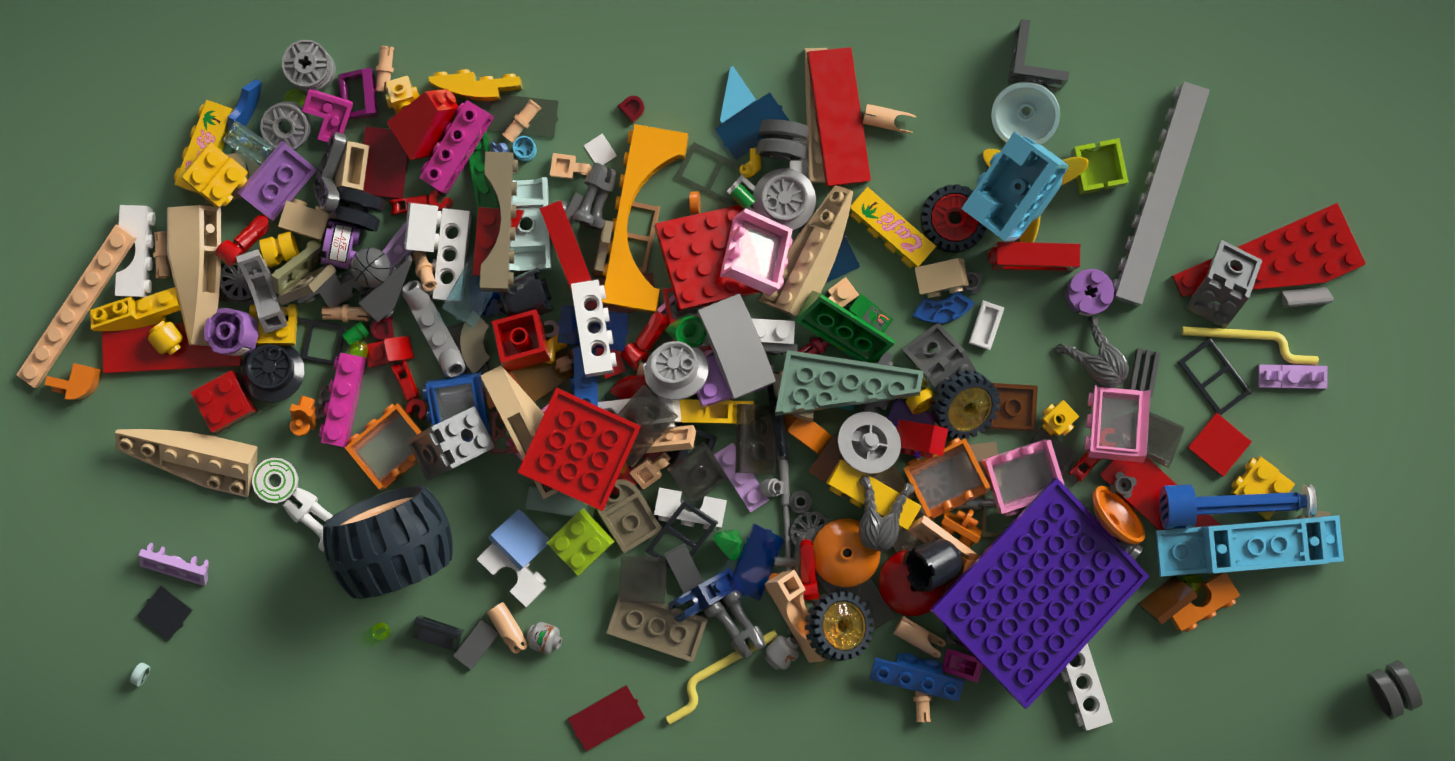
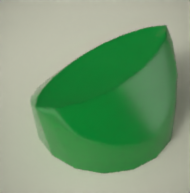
[665,316,707,348]
[713,530,742,561]

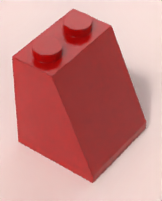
[387,89,458,160]

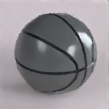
[350,247,391,288]

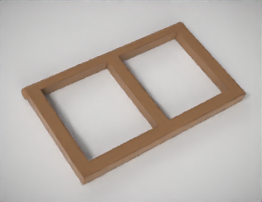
[607,202,660,274]

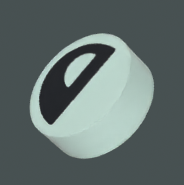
[130,663,151,687]

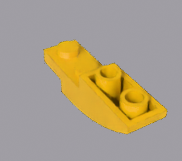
[428,69,522,101]
[90,287,181,331]
[675,399,754,424]

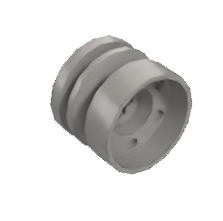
[282,40,336,93]

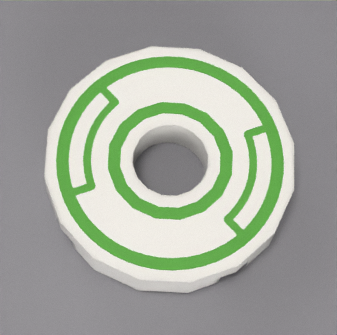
[252,458,299,503]

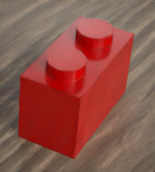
[897,420,948,459]

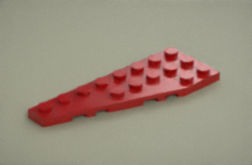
[1172,203,1366,297]

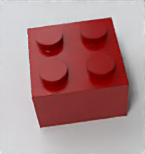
[492,309,551,372]
[190,370,258,434]

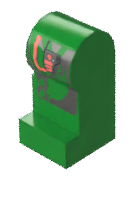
[848,294,893,333]

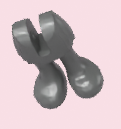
[572,162,616,231]
[704,588,766,660]

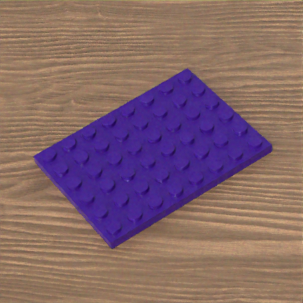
[930,478,1149,709]

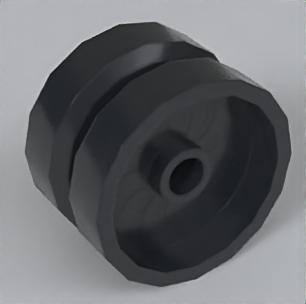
[329,187,386,232]

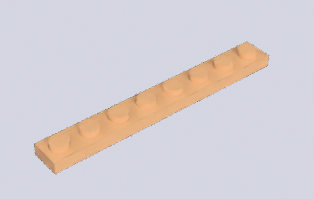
[16,225,137,388]

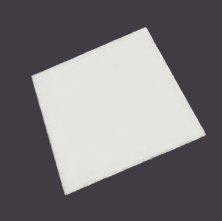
[584,133,617,165]

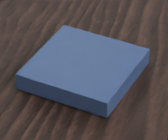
[488,509,550,571]

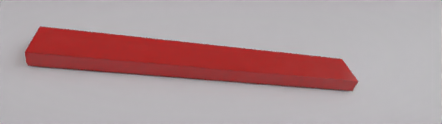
[539,200,626,379]

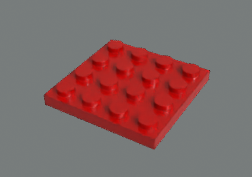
[654,205,763,311]
[517,388,641,511]

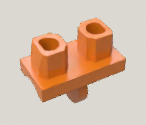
[290,396,317,437]
[941,509,982,548]

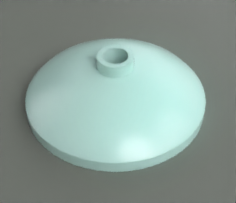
[991,82,1060,144]

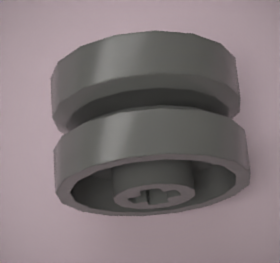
[756,119,809,161]
[1367,660,1423,720]

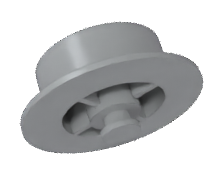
[753,168,816,230]
[644,341,709,400]
[838,412,901,474]

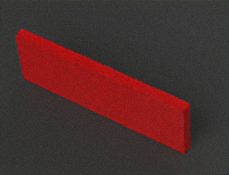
[806,47,871,187]
[102,323,242,373]
[1099,442,1220,530]

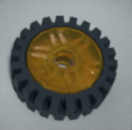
[931,370,1000,439]
[805,592,874,661]

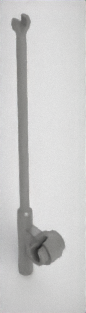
[760,460,793,635]

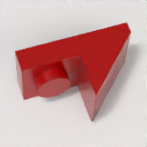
[364,336,414,368]

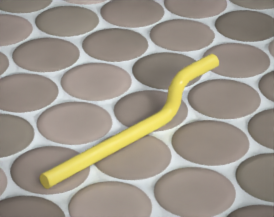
[1182,326,1319,365]
[666,629,778,725]

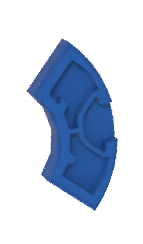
[227,79,262,139]
[912,292,975,324]

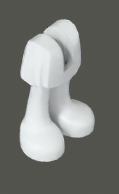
[283,488,333,552]

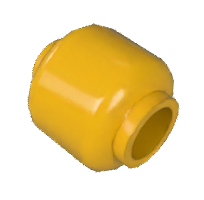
[148,320,183,355]

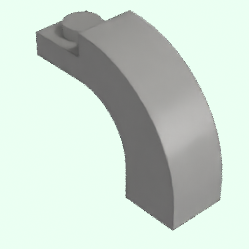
[236,249,288,333]

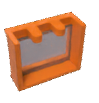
[345,403,423,491]
[903,438,991,520]

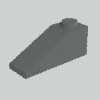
[358,252,413,322]

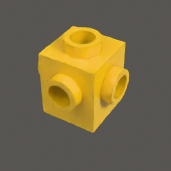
[386,76,419,114]
[1041,400,1079,436]

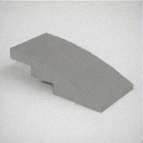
[697,294,776,400]

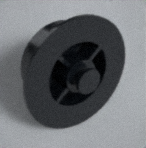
[240,344,305,403]

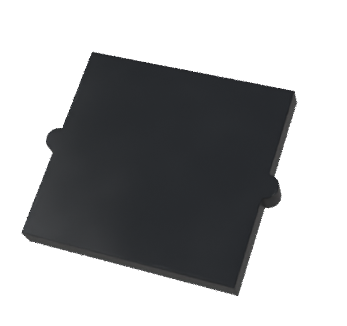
[138,586,193,640]

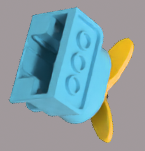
[961,132,1089,242]

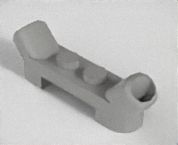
[401,281,465,378]

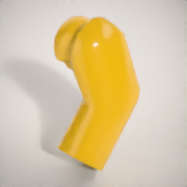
[739,148,761,178]
[545,334,570,364]

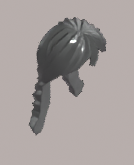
[1055,316,1129,388]
[859,475,914,552]

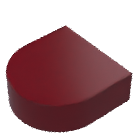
[617,96,645,123]
[370,317,395,341]

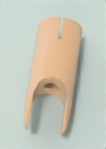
[863,104,916,133]
[486,602,528,654]
[893,616,946,658]

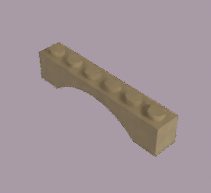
[480,152,518,292]

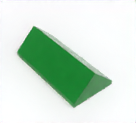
[795,290,895,363]

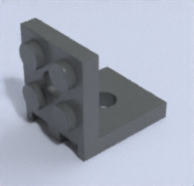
[1008,19,1069,92]
[1185,240,1262,329]
[902,323,979,410]
[407,406,495,481]

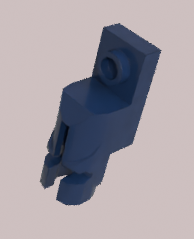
[668,568,741,622]

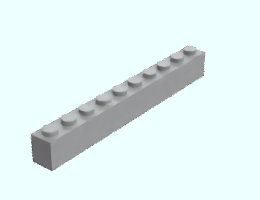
[1113,81,1210,307]

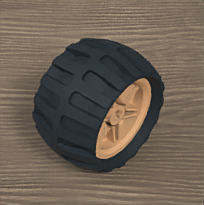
[323,485,453,599]

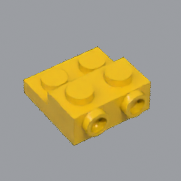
[180,142,248,207]
[1230,456,1295,521]

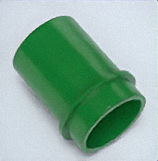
[730,184,756,209]
[342,321,370,347]

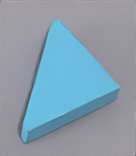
[720,66,756,124]

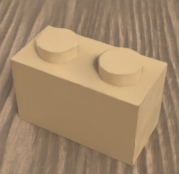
[333,141,369,191]
[278,199,331,242]
[915,258,969,298]

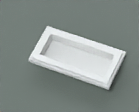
[969,300,1004,350]

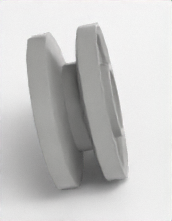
[260,101,312,149]

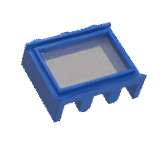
[423,372,493,442]

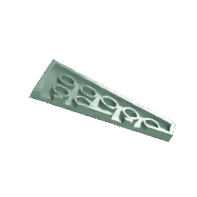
[775,350,924,416]

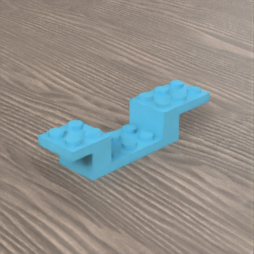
[1155,515,1344,577]

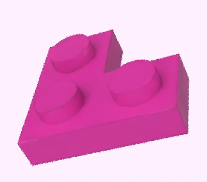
[302,88,353,142]

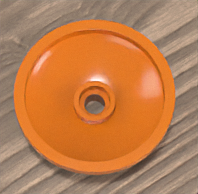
[1092,486,1145,544]
[813,518,880,587]

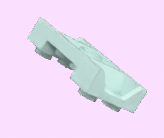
[510,177,552,272]

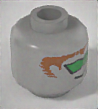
[526,622,562,655]
[765,636,799,670]

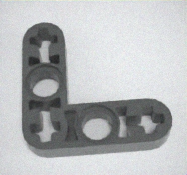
[313,131,346,212]

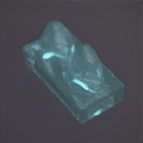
[223,121,274,165]

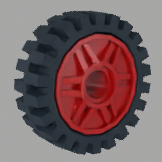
[920,184,987,253]

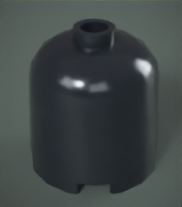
[496,268,554,317]
[903,538,962,592]

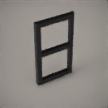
[285,316,346,365]
[1178,337,1252,415]
[645,499,718,569]

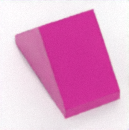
[942,648,983,683]

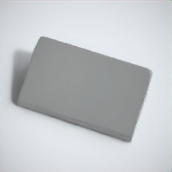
[1281,287,1334,308]

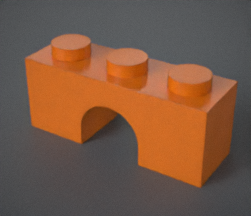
[1170,572,1240,632]

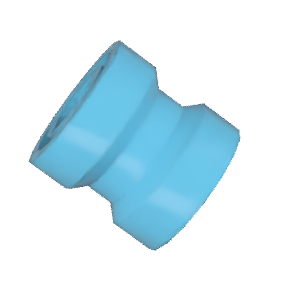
[513,136,537,162]

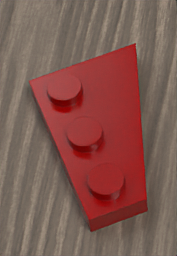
[473,207,525,277]

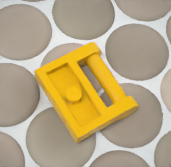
[249,304,298,346]

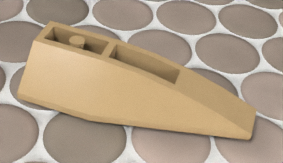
[759,185,853,318]
[167,205,221,346]
[481,365,558,499]
[115,429,258,498]

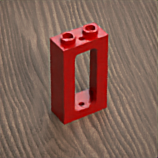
[988,242,1080,272]

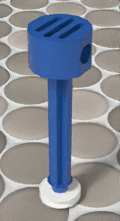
[1159,484,1317,529]

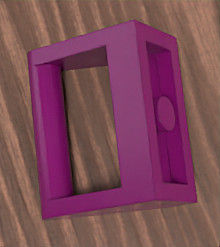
[338,68,378,120]

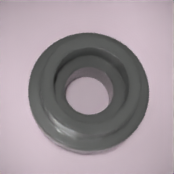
[789,490,812,513]

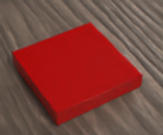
[1187,413,1252,477]

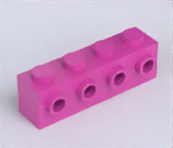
[420,100,494,194]
[319,353,367,447]

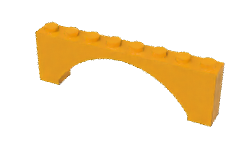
[601,124,689,314]

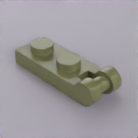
[271,240,322,295]

